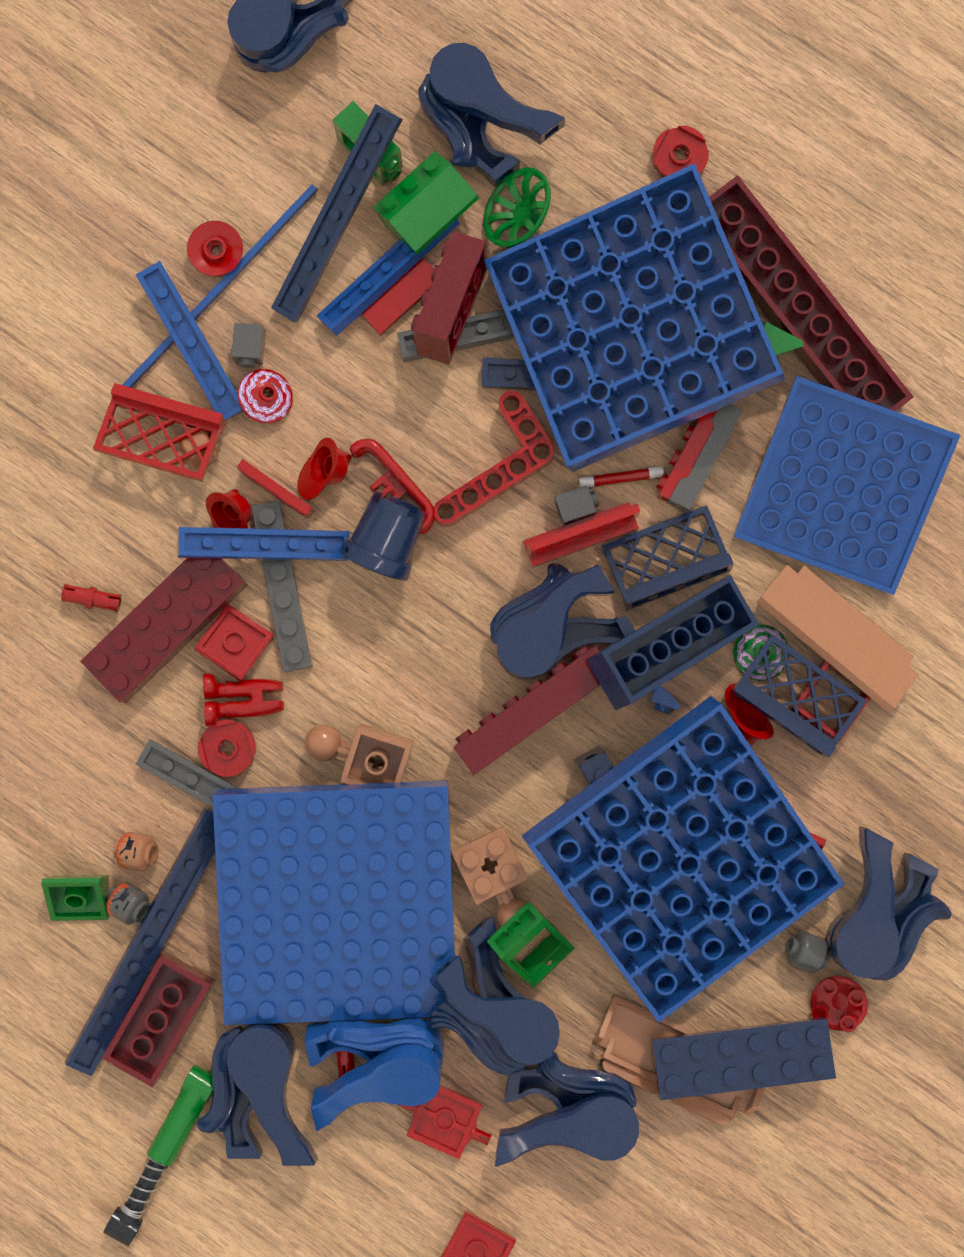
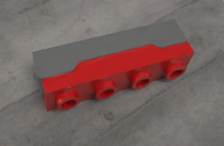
[656,404,743,513]

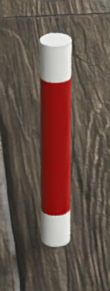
[579,466,664,488]

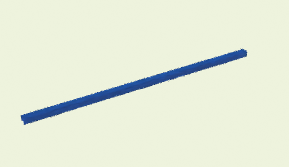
[111,184,318,397]

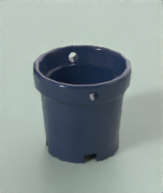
[339,491,426,581]

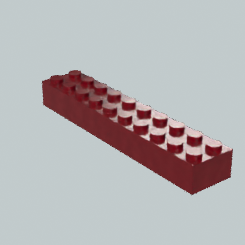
[709,175,914,411]

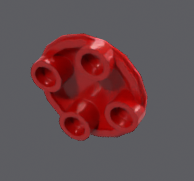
[810,975,868,1032]

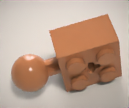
[305,723,414,785]
[451,826,528,928]

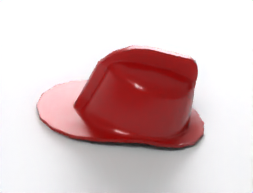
[297,437,352,500]
[205,489,252,529]
[724,683,774,746]

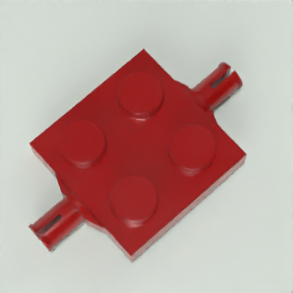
[397,1085,492,1159]

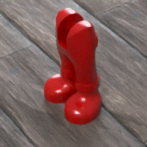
[203,673,284,726]

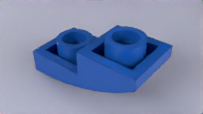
[649,686,680,714]

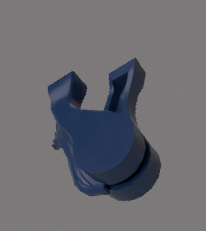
[227,0,351,73]
[418,43,565,187]
[490,563,635,680]
[826,826,952,981]
[428,916,560,1076]
[197,1023,318,1166]
[494,1052,639,1167]

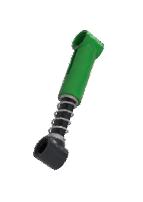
[103,1064,213,1247]

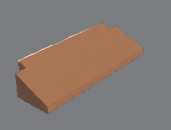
[756,565,919,713]
[592,995,765,1126]

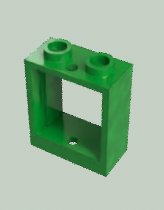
[333,101,403,185]
[487,901,575,988]

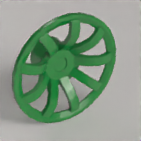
[484,167,551,248]

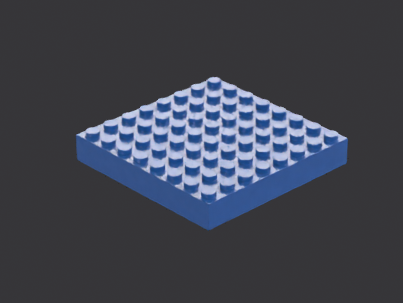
[484,163,785,472]
[521,696,845,1023]
[212,780,455,1025]

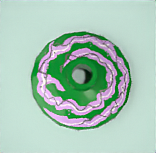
[733,625,789,681]

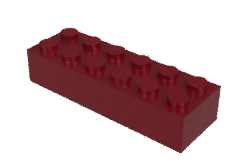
[80,558,248,703]
[454,645,600,776]

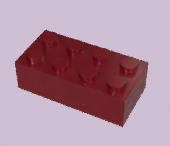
[411,231,488,365]
[102,952,216,1088]

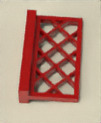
[93,383,226,482]
[523,502,640,568]

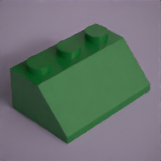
[373,151,479,255]

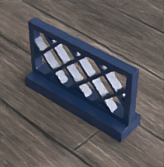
[602,505,734,610]
[730,635,867,758]

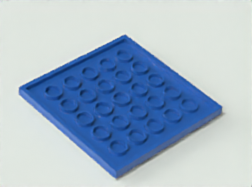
[734,375,961,595]

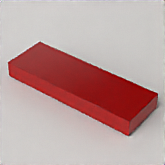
[361,258,433,336]
[237,459,314,519]

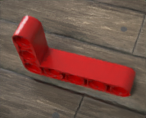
[434,391,555,527]

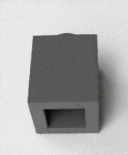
[231,323,266,368]
[554,485,599,526]

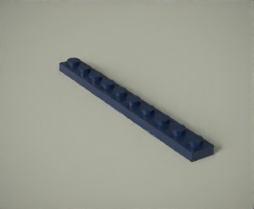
[65,807,215,1076]

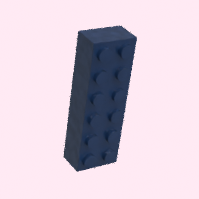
[586,575,759,710]
[650,1017,836,1100]

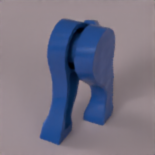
[304,1018,444,1131]

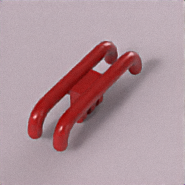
[349,438,435,534]

